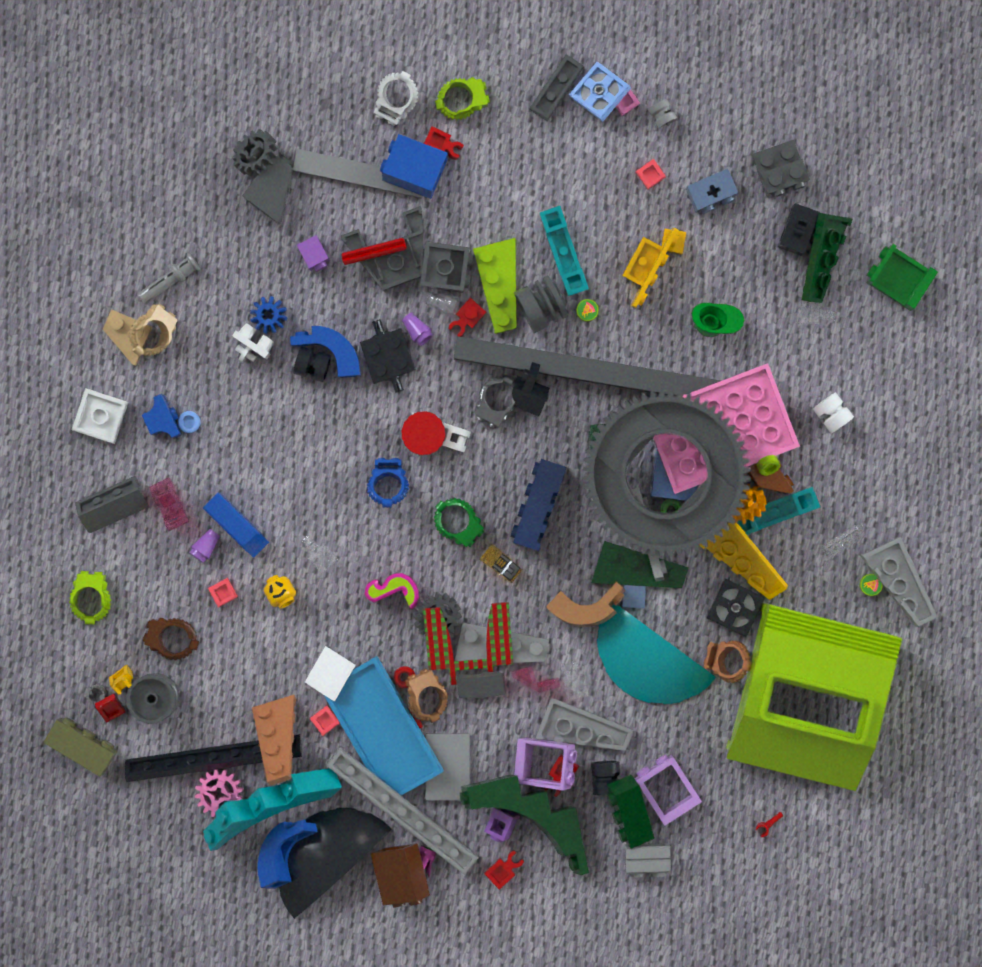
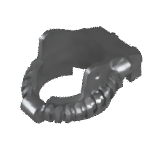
[476,375,518,429]

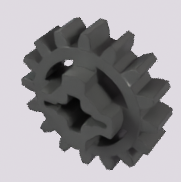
[232,129,278,177]
[413,592,462,635]

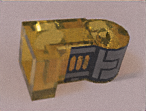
[479,544,523,583]

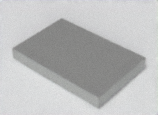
[426,733,470,800]

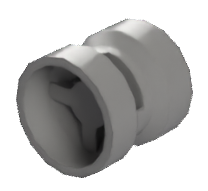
[648,99,678,129]

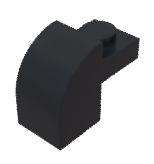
[512,362,550,416]

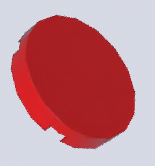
[401,411,445,455]

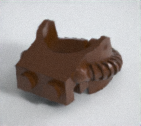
[143,618,199,660]

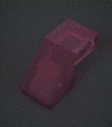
[150,477,189,531]
[511,666,561,693]

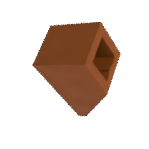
[747,463,794,494]

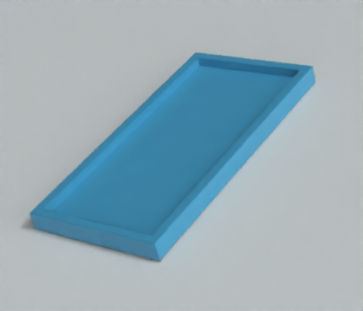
[324,656,444,795]

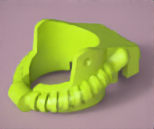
[435,77,490,120]
[69,571,111,625]

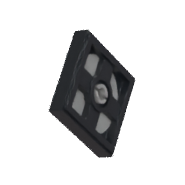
[706,578,765,637]

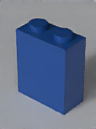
[380,134,448,199]

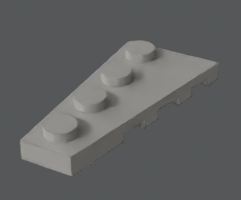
[860,537,937,627]
[535,697,634,751]

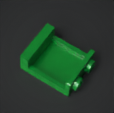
[866,244,938,311]

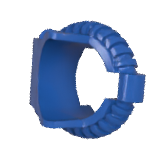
[367,458,409,508]

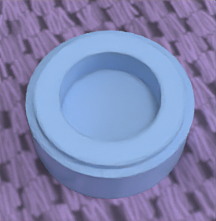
[178,411,201,433]

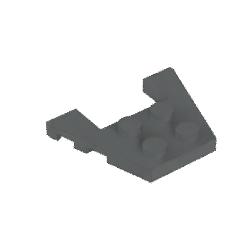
[340,206,424,291]

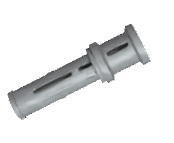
[137,253,201,305]

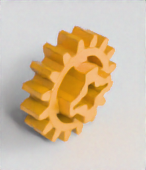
[732,483,767,524]

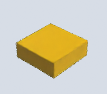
[661,228,686,255]

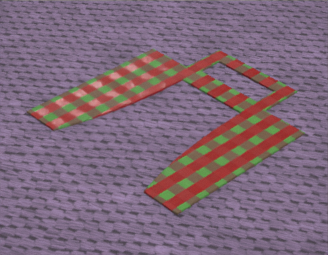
[423,602,513,685]

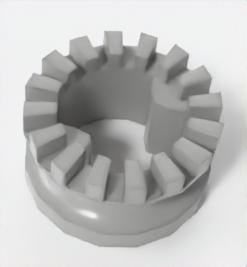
[86,684,107,705]

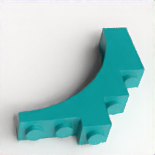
[203,768,342,851]

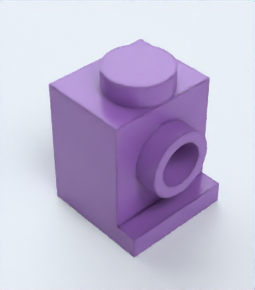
[484,808,520,842]

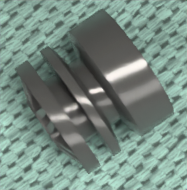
[514,275,568,333]

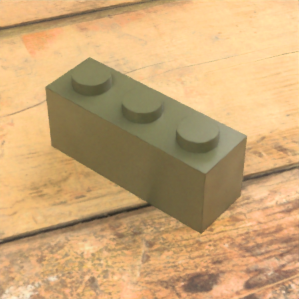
[43,717,117,777]

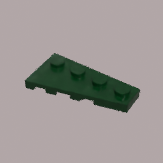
[801,213,853,303]
[591,541,689,588]

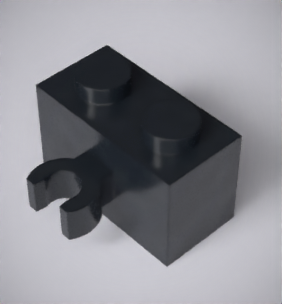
[777,203,820,256]

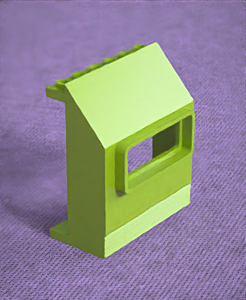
[726,603,902,791]

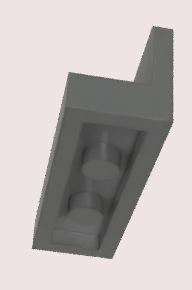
[75,476,149,533]

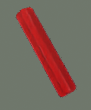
[341,238,406,265]

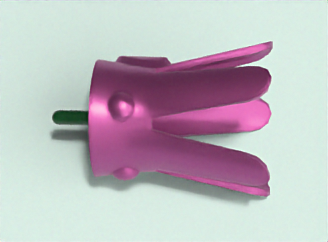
[419,845,436,878]

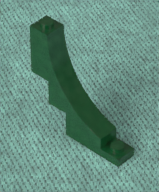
[460,774,589,875]

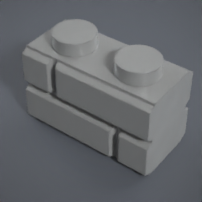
[624,843,671,878]

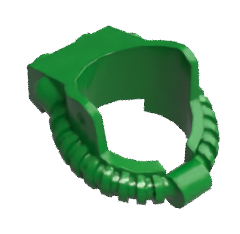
[434,498,485,547]

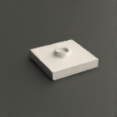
[72,388,129,444]

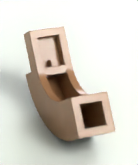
[546,582,626,627]

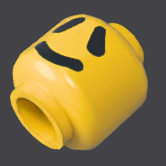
[263,575,296,609]

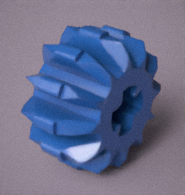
[250,296,288,334]

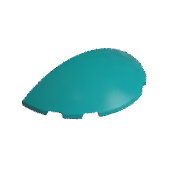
[597,604,716,704]

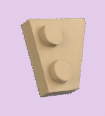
[103,309,153,366]

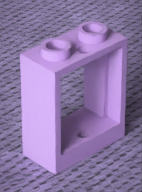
[514,738,577,790]
[634,754,702,826]

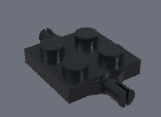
[360,319,416,393]

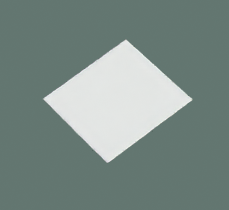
[305,646,355,702]

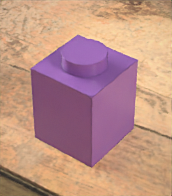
[297,235,330,272]

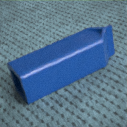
[203,492,269,558]

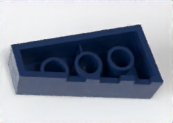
[510,459,567,551]

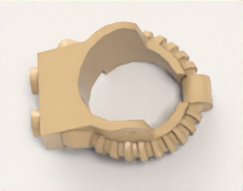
[129,304,177,356]

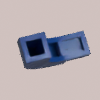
[290,326,361,378]
[258,820,318,889]

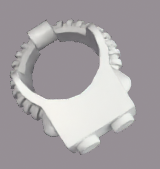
[374,71,418,126]

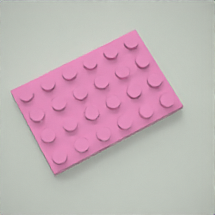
[653,363,800,494]

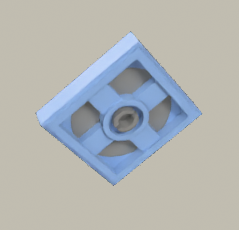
[569,62,631,122]

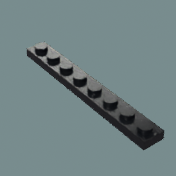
[125,734,302,782]

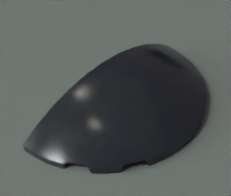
[279,807,392,919]

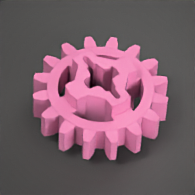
[195,769,244,817]

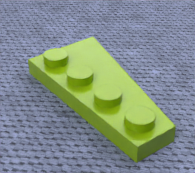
[473,238,516,334]

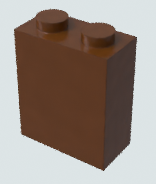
[370,843,430,908]

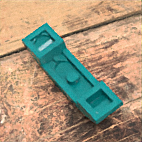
[539,205,589,296]
[737,486,821,535]

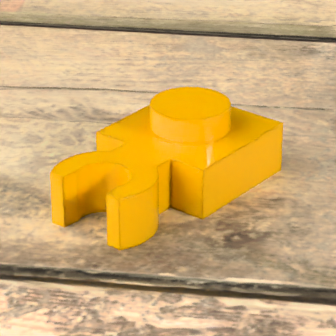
[109,665,133,695]

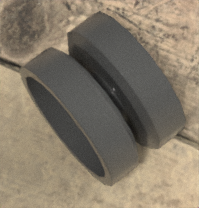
[126,673,180,724]

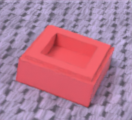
[635,159,666,190]
[208,578,238,608]
[310,705,340,736]

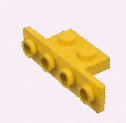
[622,228,679,308]

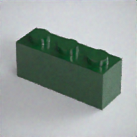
[607,775,655,849]

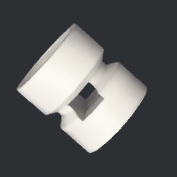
[813,392,854,434]

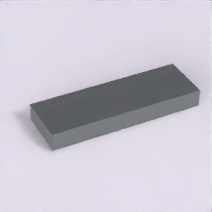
[529,54,584,121]

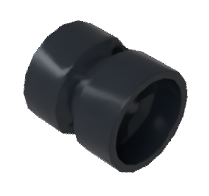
[293,347,331,382]
[591,760,620,795]

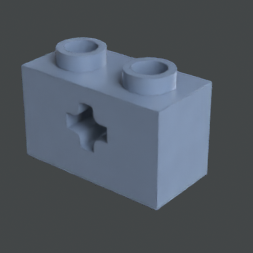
[686,169,738,214]

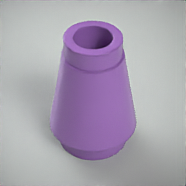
[402,313,433,346]
[190,529,220,563]

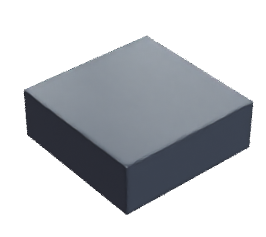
[622,585,646,608]

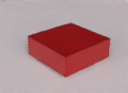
[95,693,126,723]

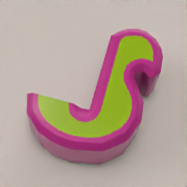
[365,573,419,610]

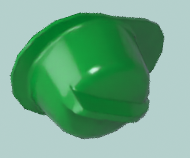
[692,303,744,337]

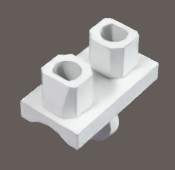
[232,323,274,363]

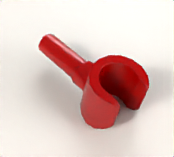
[756,812,783,837]

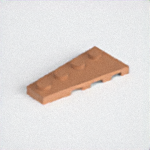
[252,695,296,786]

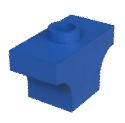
[142,394,182,439]

